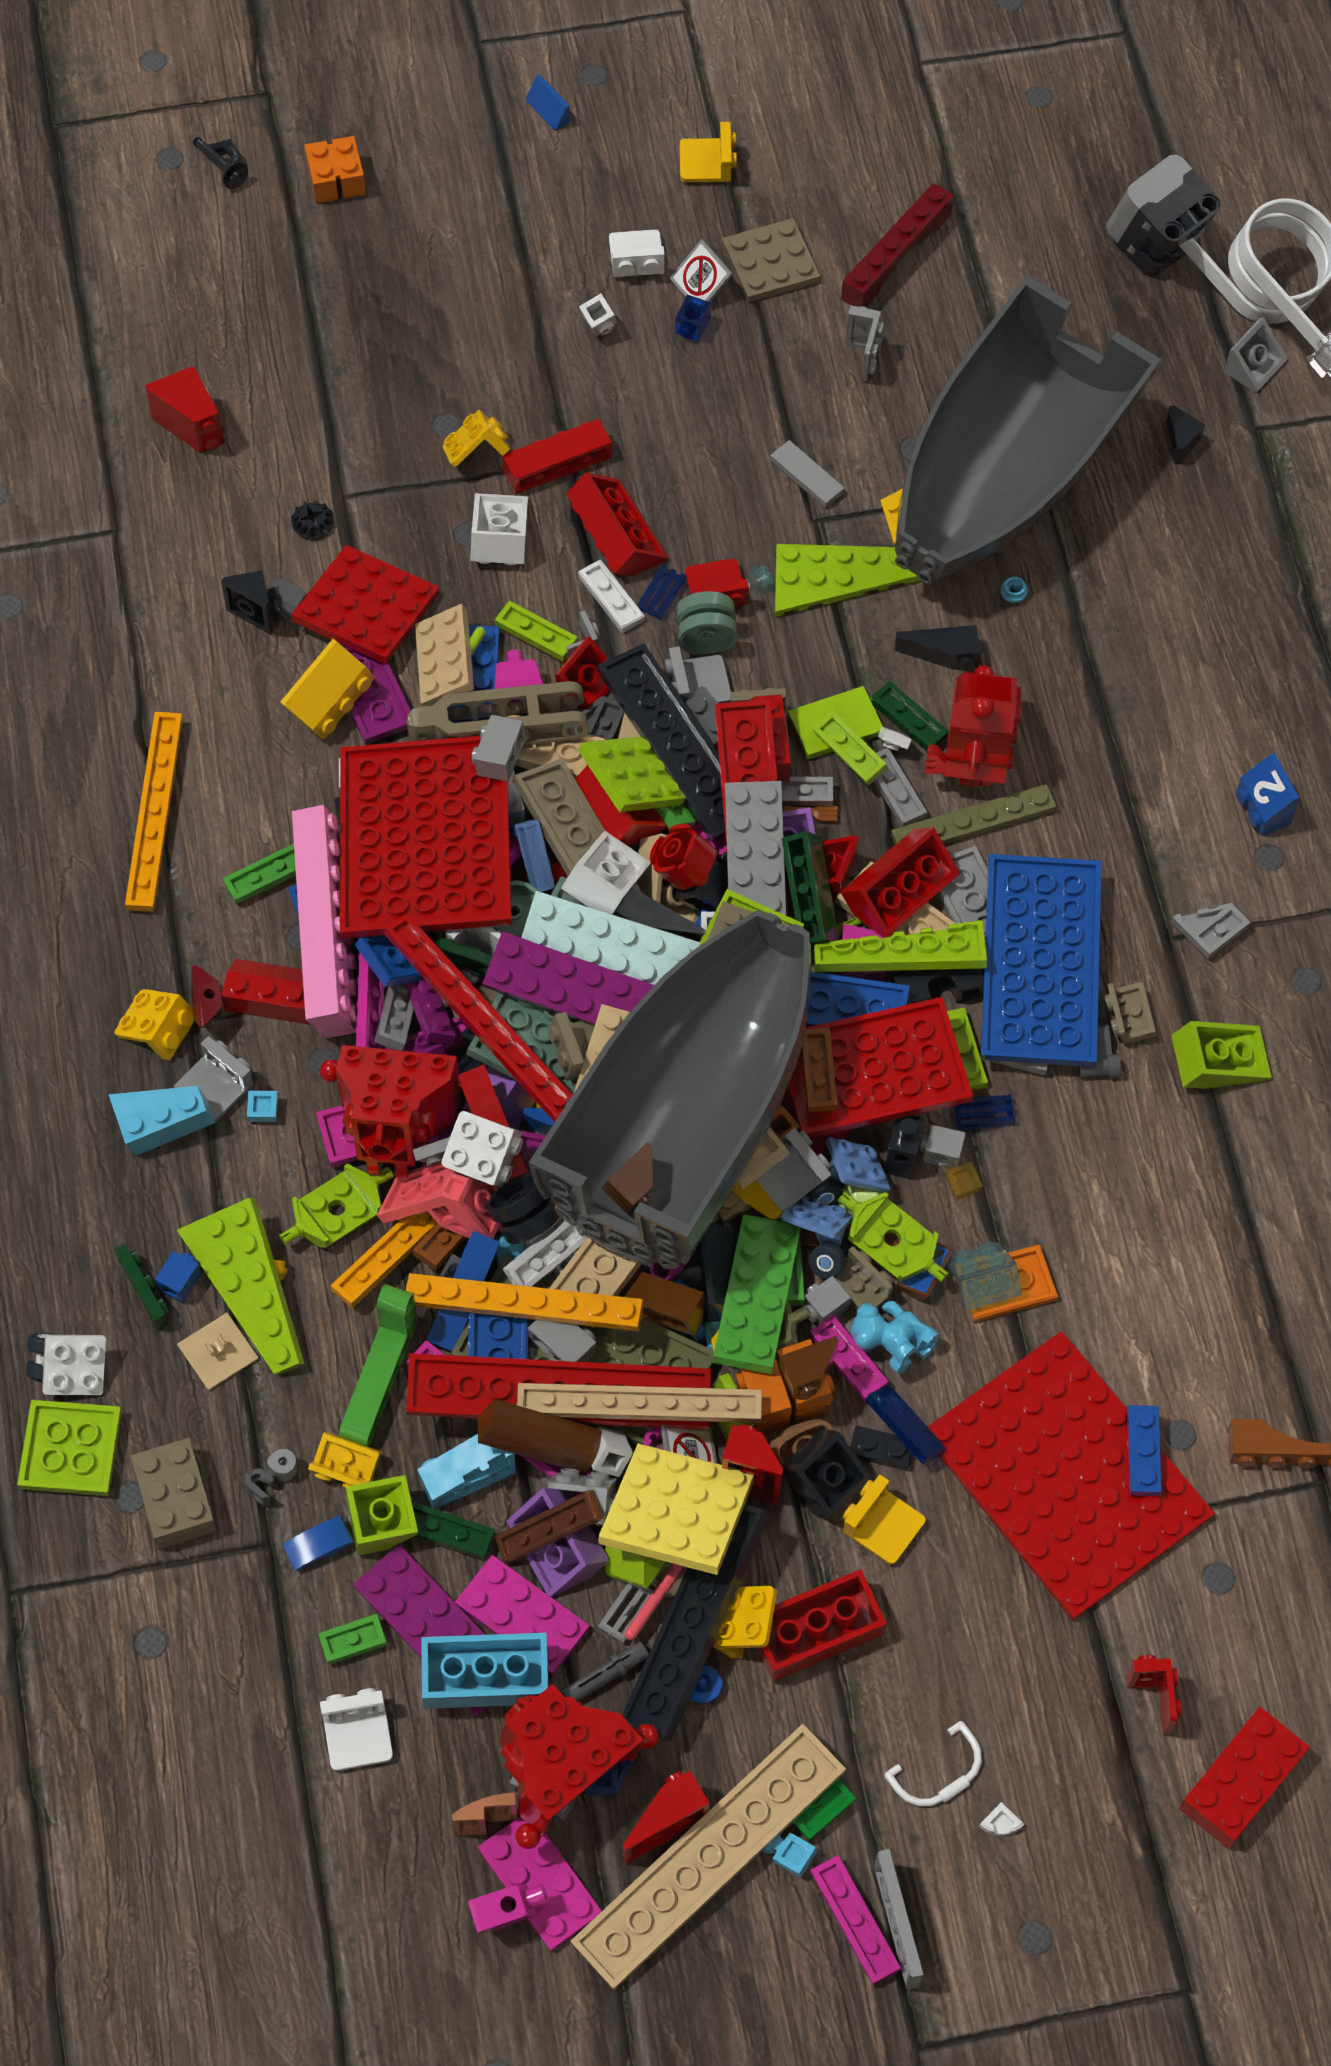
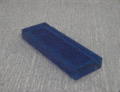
[865,1385,947,1465]

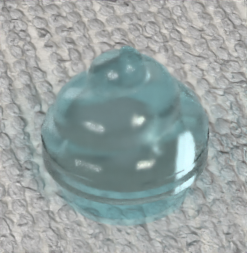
[747,564,773,591]

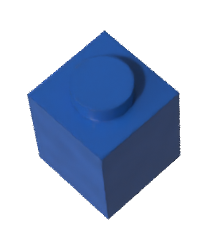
[154,1251,201,1303]

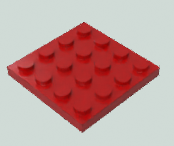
[291,545,439,664]

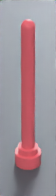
[625,1563,685,1640]

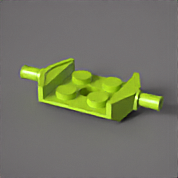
[279,1164,394,1248]
[838,1191,949,1282]

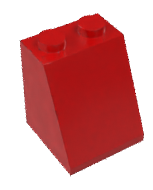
[145,366,224,453]

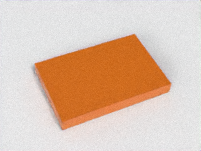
[955,1244,1058,1323]

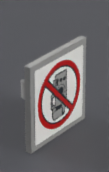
[670,239,733,313]
[661,1425,717,1464]

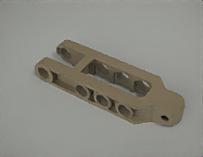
[407,681,589,745]

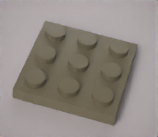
[722,218,820,303]

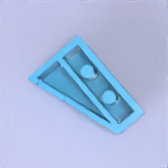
[109,1086,215,1156]
[417,1434,516,1509]

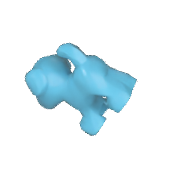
[850,1301,941,1374]

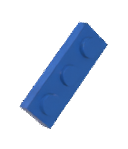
[1127,1405,1161,1496]

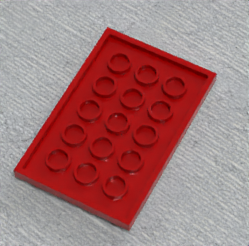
[788,997,973,1138]

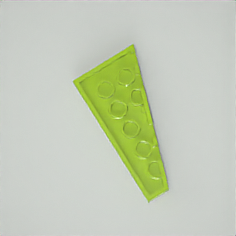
[775,544,921,617]
[177,1197,305,1375]

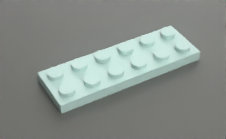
[521,891,701,985]

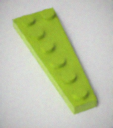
[814,920,987,972]

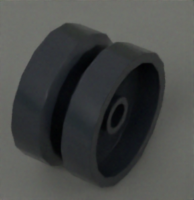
[485,1173,560,1244]

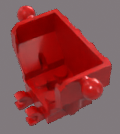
[925,665,1022,787]
[320,1045,462,1178]
[499,1684,659,1849]

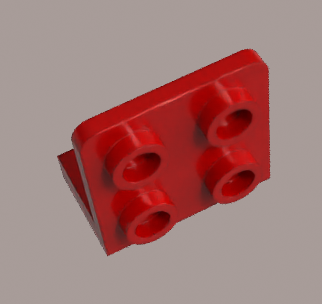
[685,558,749,607]
[1126,1655,1181,1734]

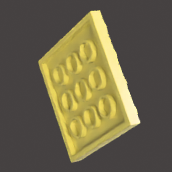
[599,1444,754,1575]

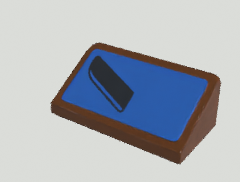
[896,1242,953,1302]

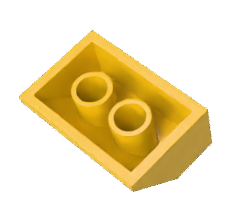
[280,639,375,740]

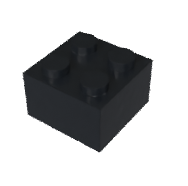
[782,1429,872,1518]

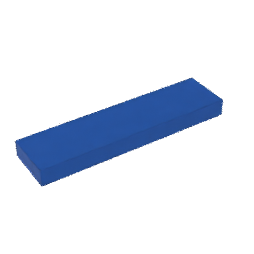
[427,1231,500,1351]

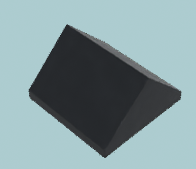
[221,570,274,635]

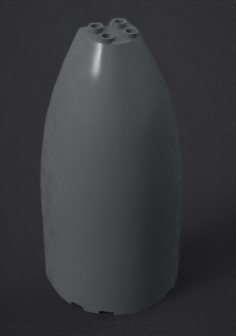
[895,275,1161,584]
[529,910,811,1269]

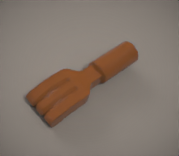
[784,805,839,824]

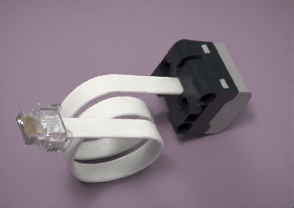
[1106,155,1331,378]

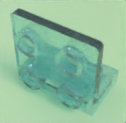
[946,1242,1022,1311]

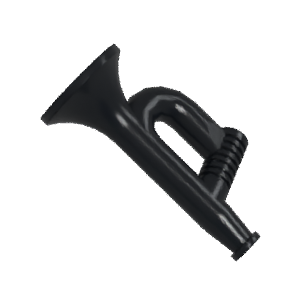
[193,137,248,189]

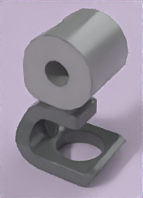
[245,1449,298,1507]

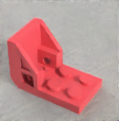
[377,1162,500,1239]

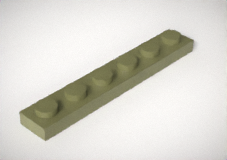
[891,784,1057,845]

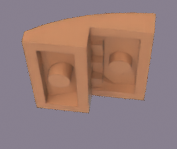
[452,1792,518,1836]

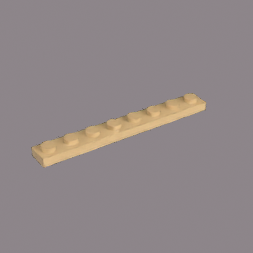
[517,1383,762,1423]

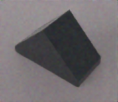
[1166,405,1205,464]

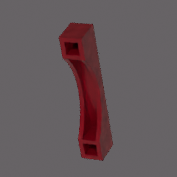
[841,183,954,307]

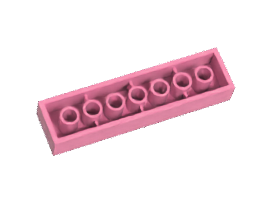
[292,805,358,1039]

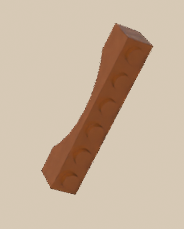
[1228,1419,1331,1468]

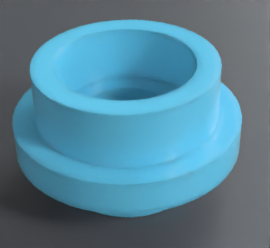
[1001,577,1028,603]

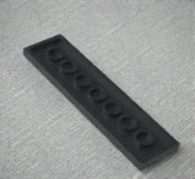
[597,643,726,843]
[622,1504,770,1742]

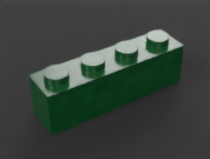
[781,831,839,950]

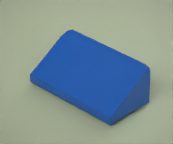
[526,75,570,130]

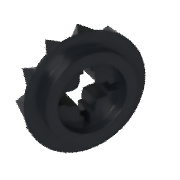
[291,500,334,539]

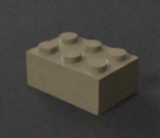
[130,1438,217,1550]

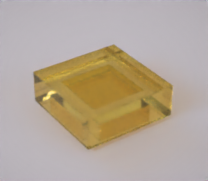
[944,1161,983,1200]

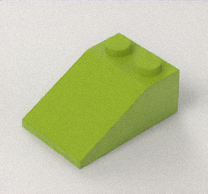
[1171,1021,1272,1089]

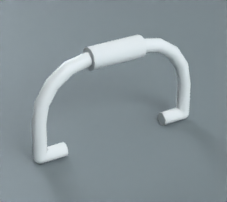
[884,1721,982,1807]

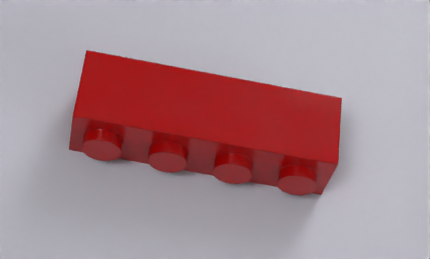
[502,419,612,494]

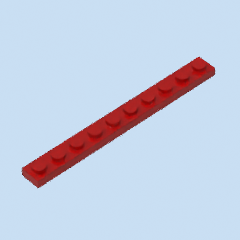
[384,914,572,1122]

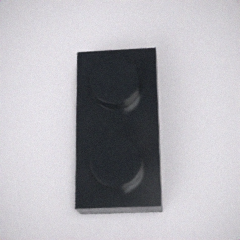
[850,1425,914,1471]

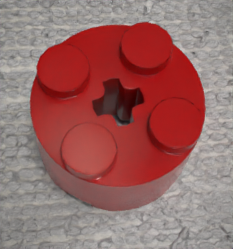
[649,824,718,890]

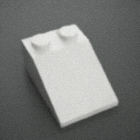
[470,493,528,565]
[561,831,650,915]

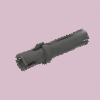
[561,1641,649,1702]

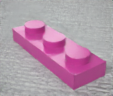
[809,1315,889,1402]

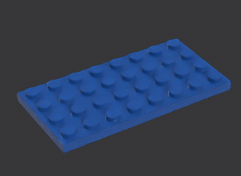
[981,854,1101,1067]

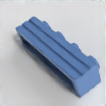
[515,820,555,892]

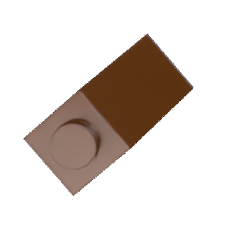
[602,1142,653,1214]
[779,1336,838,1399]

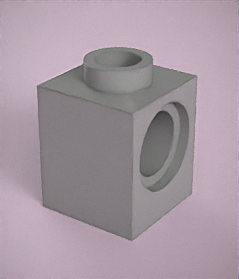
[920,1125,965,1170]

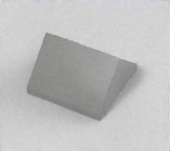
[1224,317,1288,392]

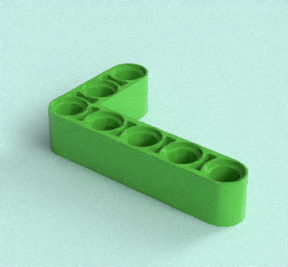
[339,1284,417,1447]

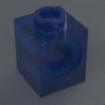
[675,294,711,341]

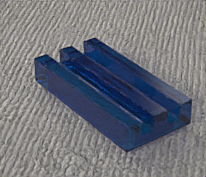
[637,564,686,620]
[954,1094,1015,1130]

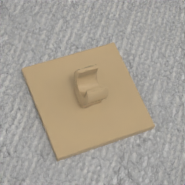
[177,1313,259,1391]

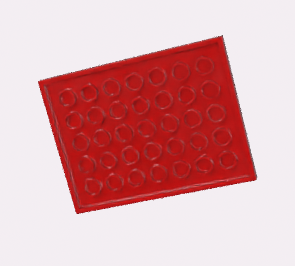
[340,736,512,939]
[921,1331,1215,1621]

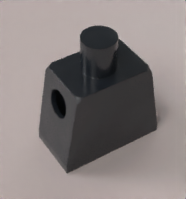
[675,847,728,913]
[884,1115,926,1180]

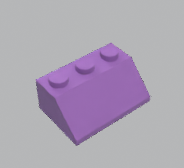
[506,1487,610,1598]

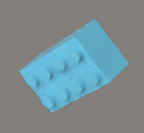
[421,1633,548,1709]

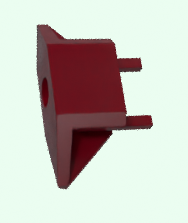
[191,965,222,1028]

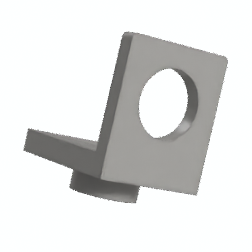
[566,610,600,660]

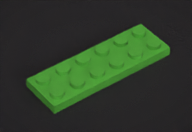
[712,1214,801,1374]

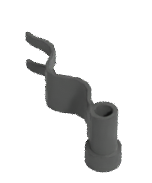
[1078,976,1121,1078]

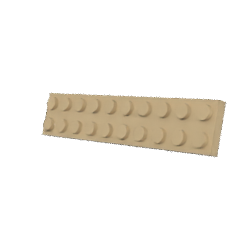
[570,1724,846,1990]

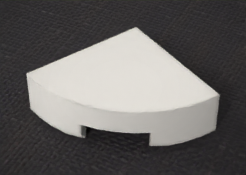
[979,1802,1024,1836]

